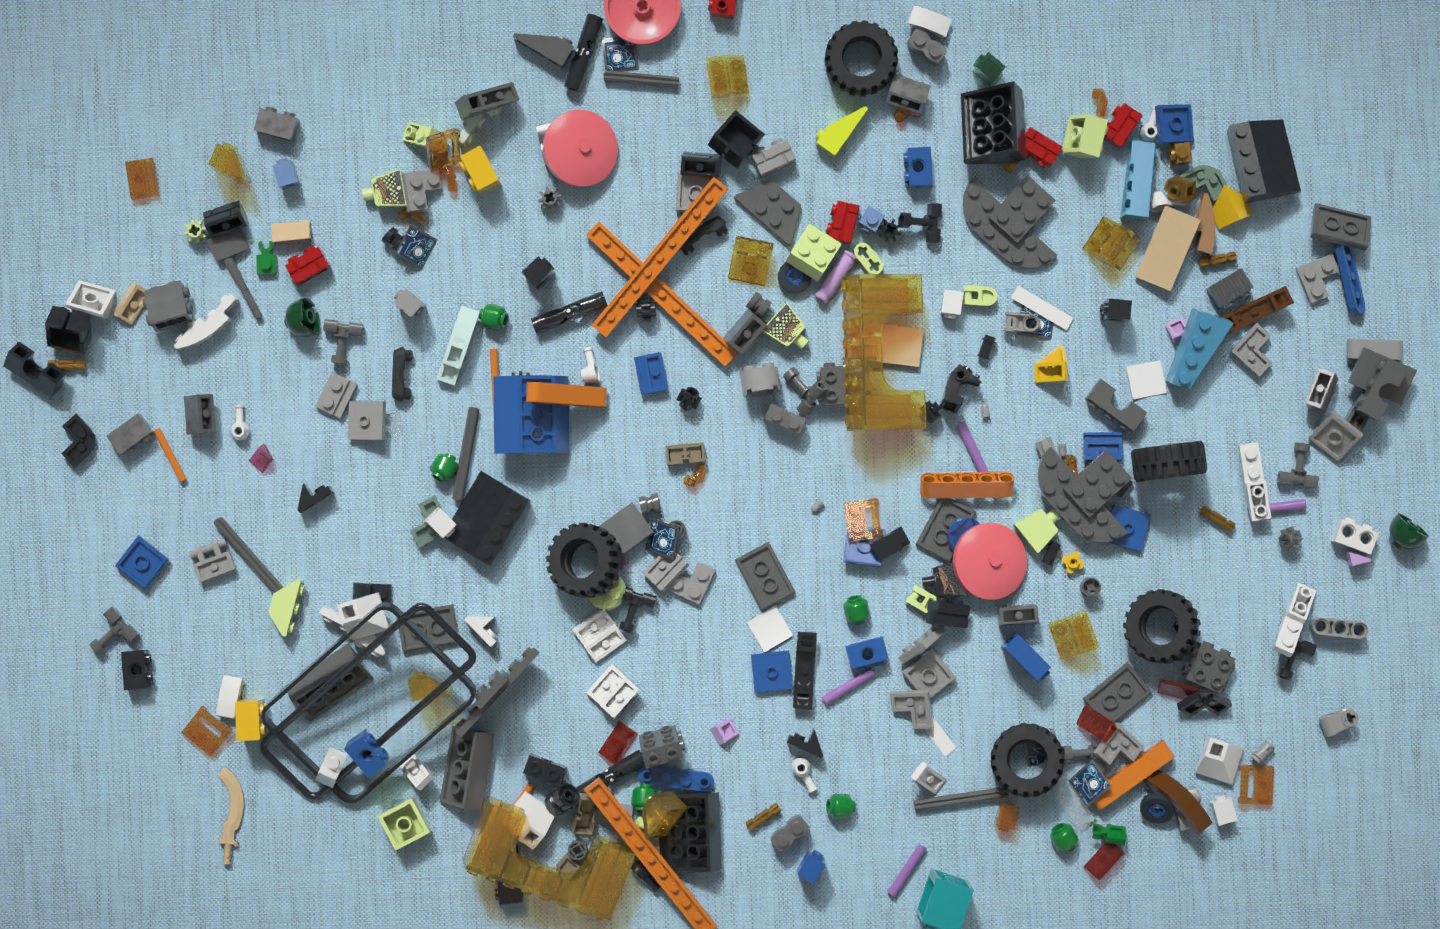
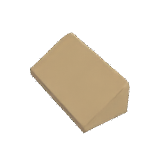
[271,220,312,243]
[113,282,146,326]

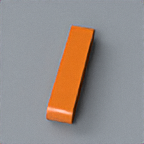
[526,382,607,408]
[920,472,1015,498]
[1093,740,1175,810]

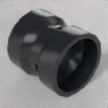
[381,227,404,252]

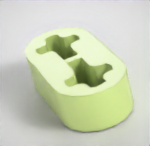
[854,243,883,275]

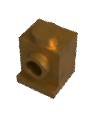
[1167,142,1192,166]
[1164,176,1196,203]

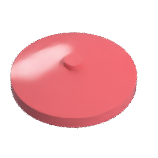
[604,0,681,45]
[543,110,618,187]
[953,523,1027,600]

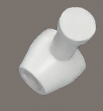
[1139,106,1158,142]
[1150,191,1186,212]
[581,347,600,383]
[230,404,250,440]
[791,757,817,793]

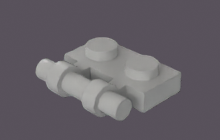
[189,538,236,582]

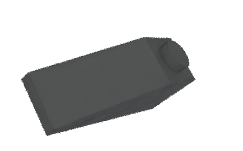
[513,33,575,69]
[455,82,520,120]

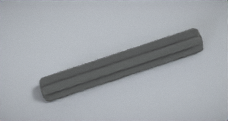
[604,71,679,88]

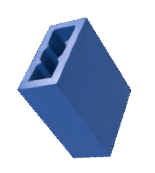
[1001,633,1051,681]

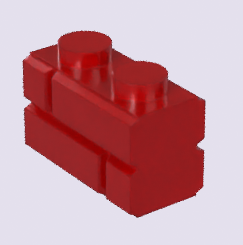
[1104,103,1143,149]
[1025,127,1063,168]
[825,200,860,244]
[285,245,331,286]

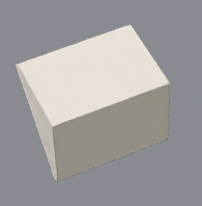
[65,280,116,319]

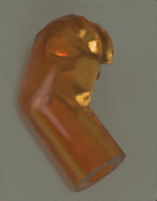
[1092,88,1108,116]
[894,107,921,123]
[439,164,457,192]
[398,207,427,226]
[683,463,708,487]

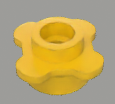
[1062,551,1084,573]

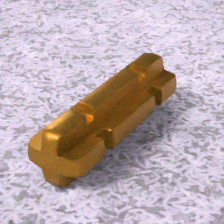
[1199,251,1237,268]
[47,359,86,370]
[1200,506,1236,532]
[746,803,781,831]

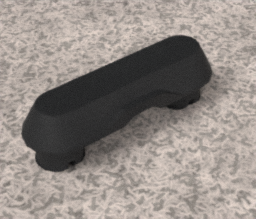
[679,216,728,255]
[392,347,413,402]

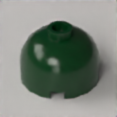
[284,298,320,337]
[1389,513,1429,550]

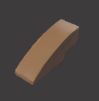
[1194,193,1215,256]

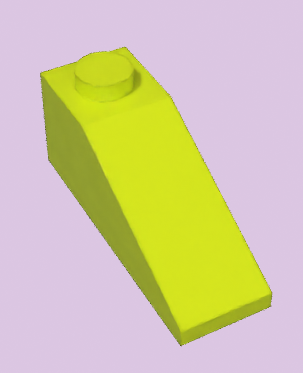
[815,106,868,158]

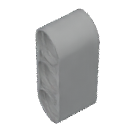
[1347,339,1403,361]
[1309,617,1368,639]

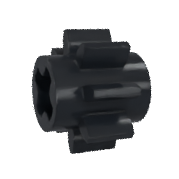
[878,219,902,243]
[636,299,656,322]
[676,387,702,411]
[918,400,941,424]

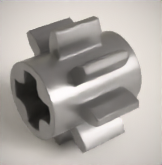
[538,186,562,211]
[1278,526,1303,551]

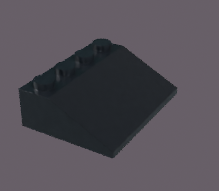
[961,81,1026,164]
[1227,119,1301,204]
[444,471,530,566]
[658,792,722,872]

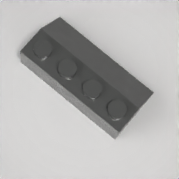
[284,643,374,722]
[439,726,494,810]

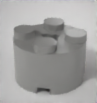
[740,363,781,397]

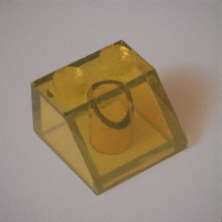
[208,142,251,184]
[728,235,774,286]
[407,670,454,701]
[642,791,687,840]

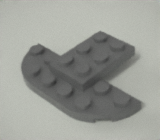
[963,175,1057,268]
[1038,447,1132,542]
[455,647,540,738]

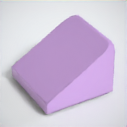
[1165,317,1186,345]
[1345,552,1371,567]
[710,718,739,745]

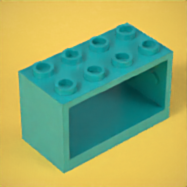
[917,868,974,929]

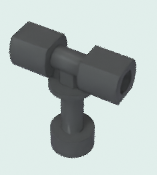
[323,319,363,365]
[783,367,828,416]
[1277,442,1319,488]
[89,606,139,655]
[1062,733,1106,772]

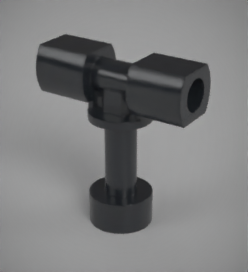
[898,203,942,243]
[618,586,657,633]
[1277,640,1317,681]

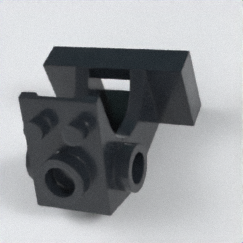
[939,364,981,413]

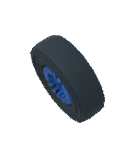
[778,262,812,294]
[1140,792,1175,824]

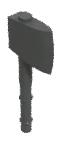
[206,229,263,319]

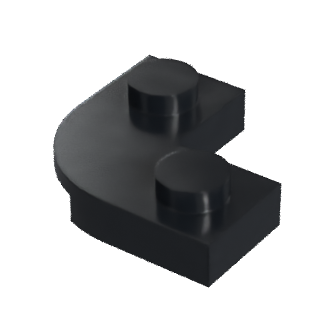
[61,413,96,468]
[1177,690,1232,717]

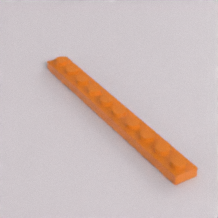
[591,177,729,338]
[586,222,738,367]
[584,777,717,929]

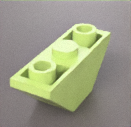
[268,580,305,637]

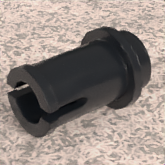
[977,334,997,360]
[1042,541,1062,566]

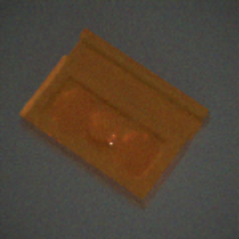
[125,158,160,200]

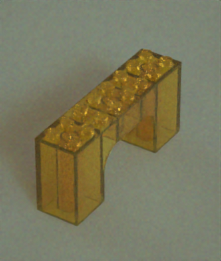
[841,274,926,431]
[462,796,635,921]

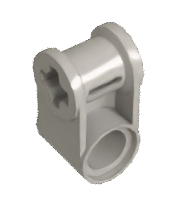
[1003,312,1041,333]
[1319,708,1359,737]

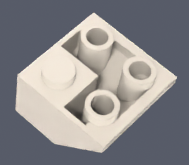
[337,592,389,640]
[1195,736,1244,784]
[502,791,555,850]

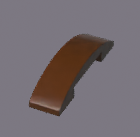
[1221,286,1294,335]
[1143,770,1213,835]

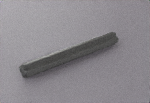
[452,407,479,501]
[214,517,283,593]
[914,787,1009,811]

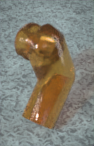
[1063,455,1078,475]

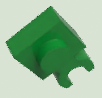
[256,241,277,274]
[1092,824,1126,846]

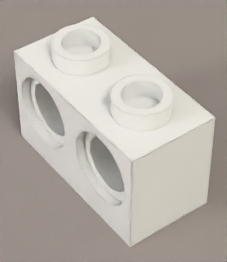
[1331,517,1379,555]

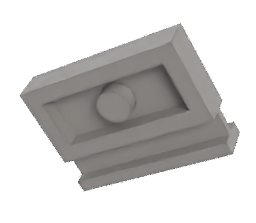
[315,372,358,419]
[643,551,689,592]

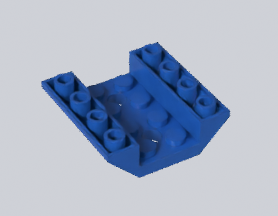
[493,375,570,454]

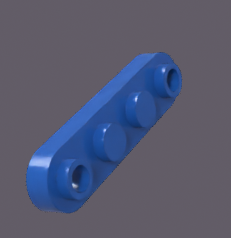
[1334,244,1365,315]
[638,766,714,792]

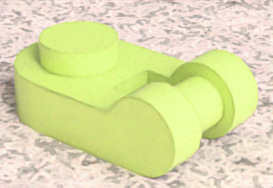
[962,285,997,306]
[906,585,936,613]

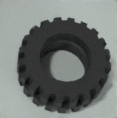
[824,20,898,97]
[1131,441,1208,482]
[546,523,623,598]
[1123,589,1201,664]
[990,723,1064,798]

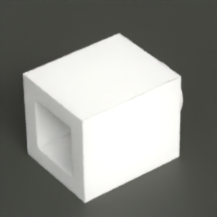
[940,289,964,319]
[424,507,457,538]
[1210,795,1238,826]

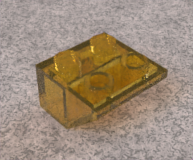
[706,55,749,99]
[1083,216,1141,271]
[1048,610,1099,659]

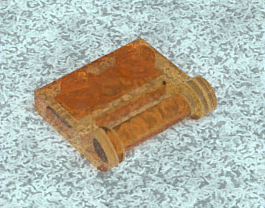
[426,128,462,172]
[844,498,883,541]
[181,706,233,756]
[1238,764,1274,805]

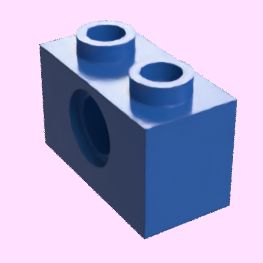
[903,146,933,188]
[845,636,889,671]
[344,729,389,778]
[796,850,826,884]

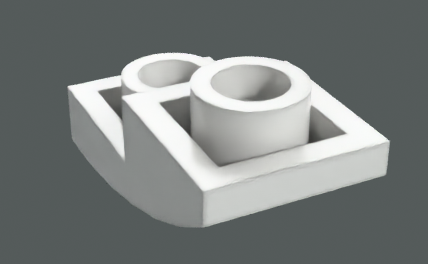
[907,6,952,38]
[216,675,244,719]

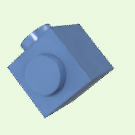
[272,158,300,189]
[858,206,885,234]

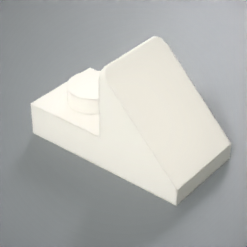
[464,616,497,647]
[315,747,348,788]
[400,754,434,791]
[911,762,946,794]

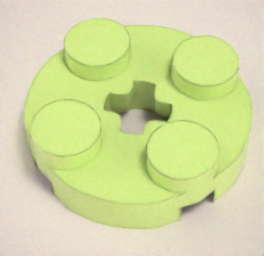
[589,577,626,610]

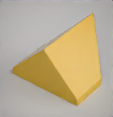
[1213,185,1254,230]
[1034,344,1068,383]

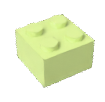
[1061,114,1108,159]
[786,224,841,281]
[378,797,432,851]

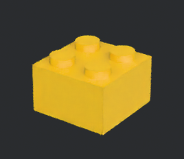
[459,146,501,194]
[235,699,269,741]

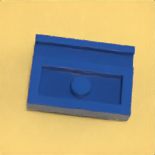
[634,352,668,395]
[1083,432,1123,461]

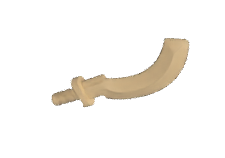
[218,767,244,864]

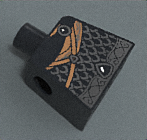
[921,561,968,596]

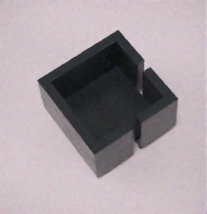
[708,110,765,169]
[45,306,92,355]

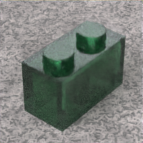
[973,52,1006,87]

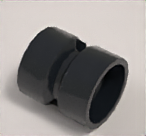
[545,783,580,816]

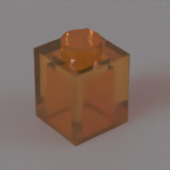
[994,801,1020,832]

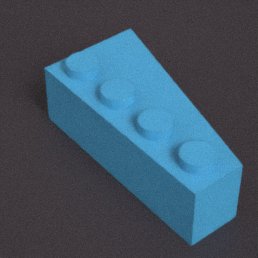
[1120,140,1157,221]
[1166,308,1234,390]

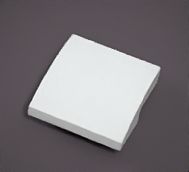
[572,609,627,662]
[586,664,640,718]

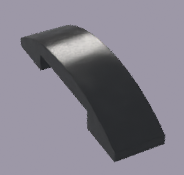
[793,631,817,709]

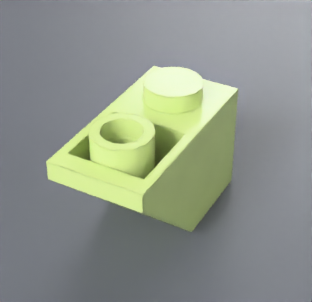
[402,122,448,153]

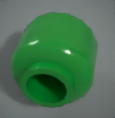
[479,304,509,331]
[430,453,458,482]
[843,595,870,625]
[631,783,657,813]
[826,794,856,819]
[1050,823,1079,852]

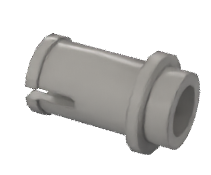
[1251,740,1275,765]

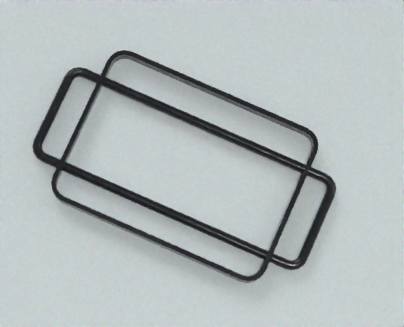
[259,602,477,803]

